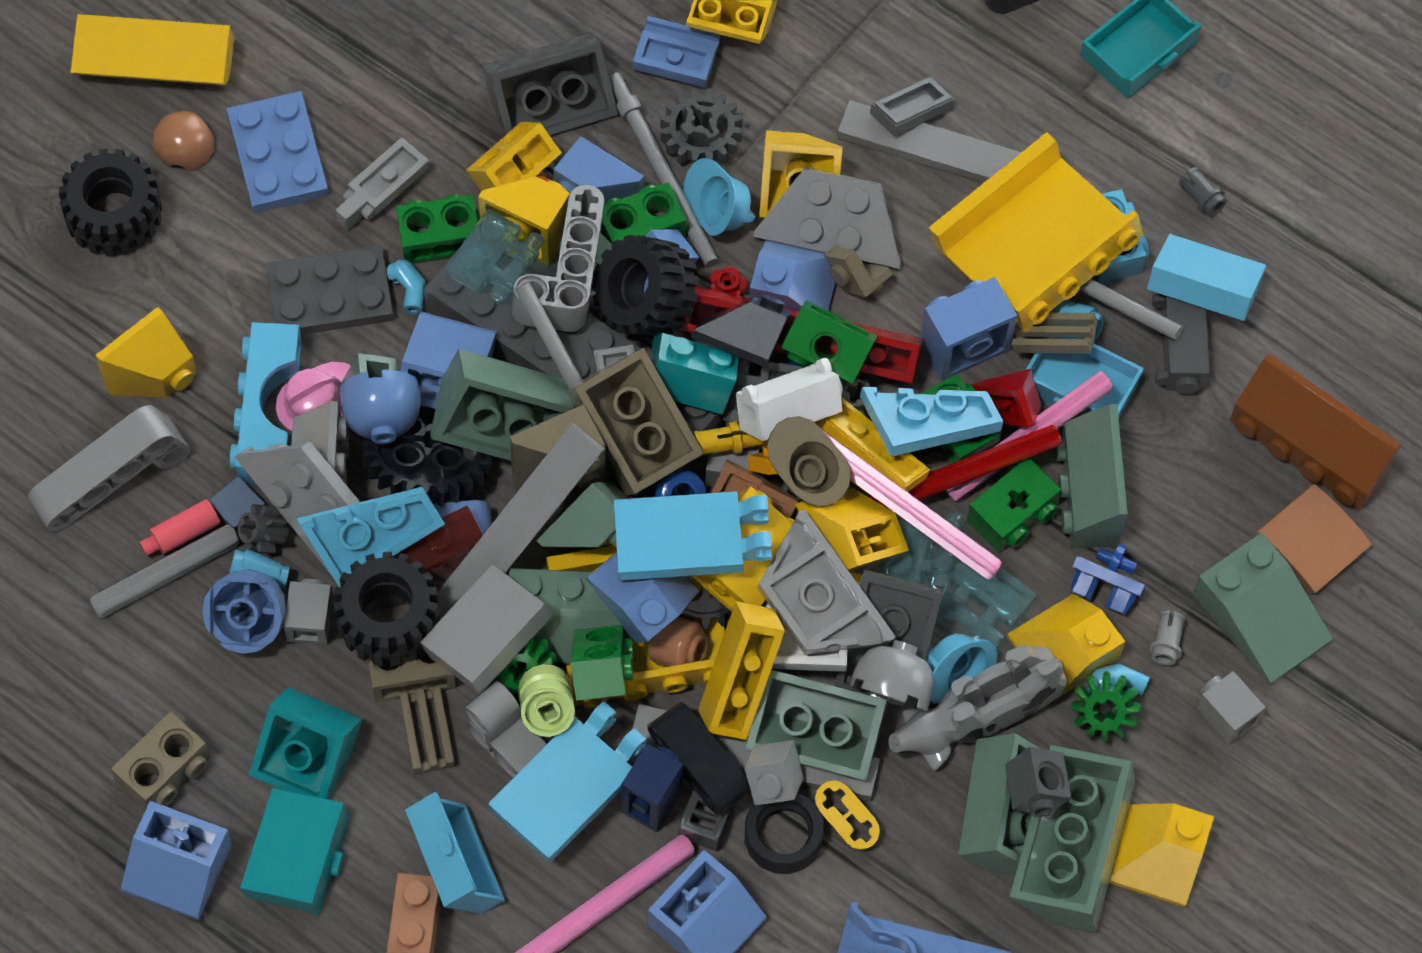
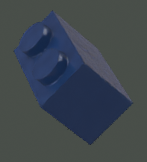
[621,744,683,832]

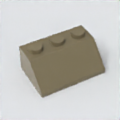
[565,348,704,495]
[510,404,606,510]

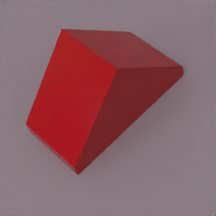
[971,369,1042,428]

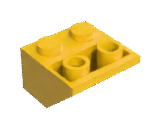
[686,0,778,44]
[795,488,909,573]

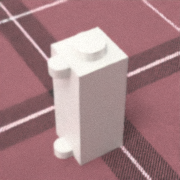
[736,358,843,441]

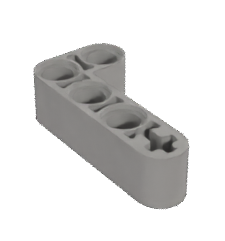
[512,185,604,332]
[28,405,190,532]
[464,681,604,822]

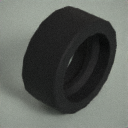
[744,793,823,874]

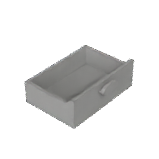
[420,564,552,695]

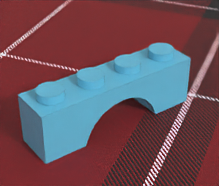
[230,322,302,484]

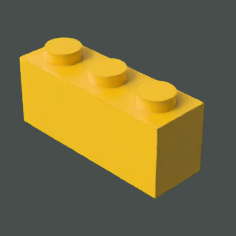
[698,601,785,740]

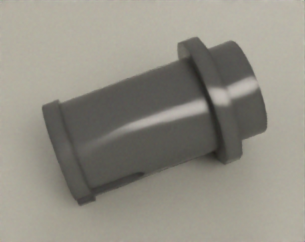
[1179,167,1227,216]

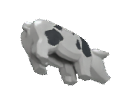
[889,645,1067,770]

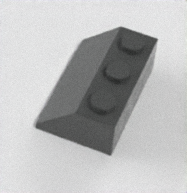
[482,33,618,136]

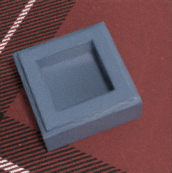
[209,476,265,533]

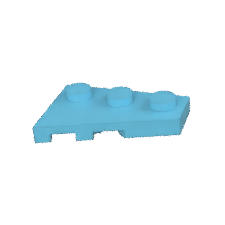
[860,387,1003,456]
[296,487,445,587]

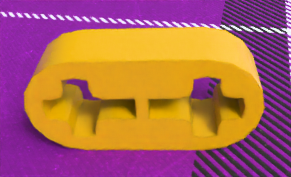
[815,780,880,850]

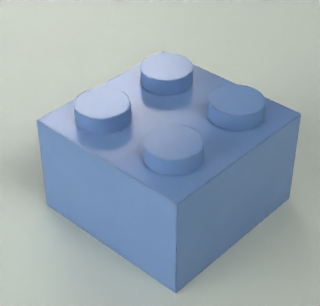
[920,277,1017,381]

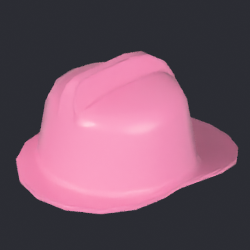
[276,362,351,431]

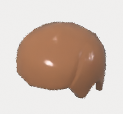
[152,111,215,171]

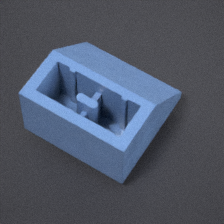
[400,312,497,409]
[121,801,232,921]
[648,850,766,953]

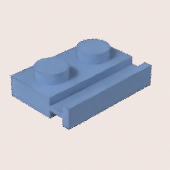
[632,16,721,88]

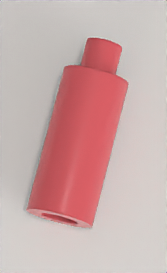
[139,499,220,556]

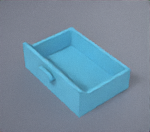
[1147,234,1266,321]
[1025,337,1144,419]
[405,792,505,914]

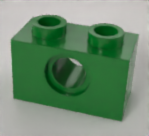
[781,300,877,385]

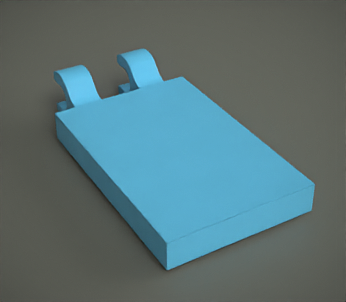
[614,491,772,581]
[488,701,646,863]

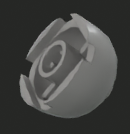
[849,640,934,712]

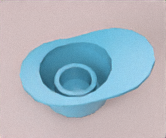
[683,158,755,236]
[927,633,998,703]

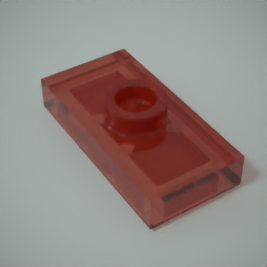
[399,505,483,573]

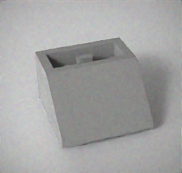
[291,401,351,487]

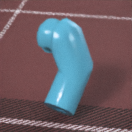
[386,259,426,315]
[1088,664,1150,695]

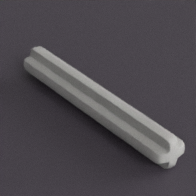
[90,525,240,618]

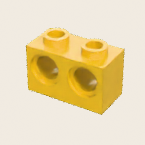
[466,122,562,191]

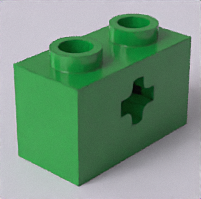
[966,458,1061,554]

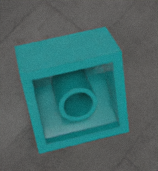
[650,333,739,415]
[249,687,362,799]

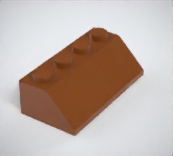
[1230,353,1401,511]

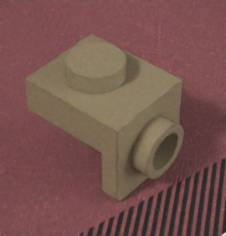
[824,246,892,297]

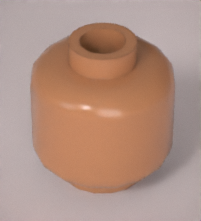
[645,616,708,667]

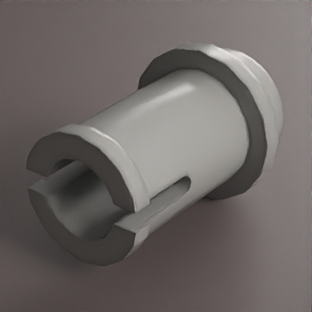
[1149,610,1186,665]

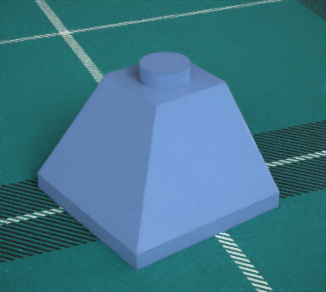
[749,240,836,311]
[585,552,699,643]

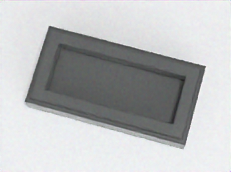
[870,77,954,136]

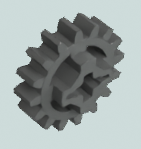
[660,88,743,165]

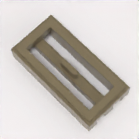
[1012,313,1098,354]
[399,686,455,774]

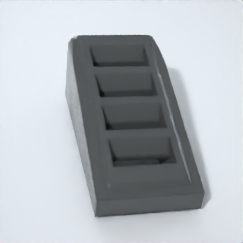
[678,790,734,851]

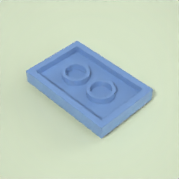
[226,91,329,213]

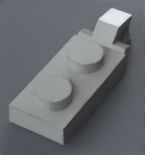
[335,138,430,231]

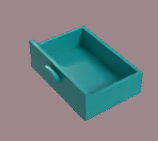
[1080,0,1201,99]
[240,788,350,916]

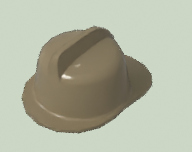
[767,416,851,506]

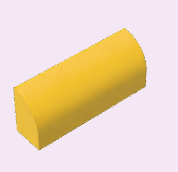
[70,14,234,86]

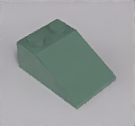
[1193,532,1333,686]

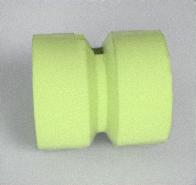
[518,664,575,737]

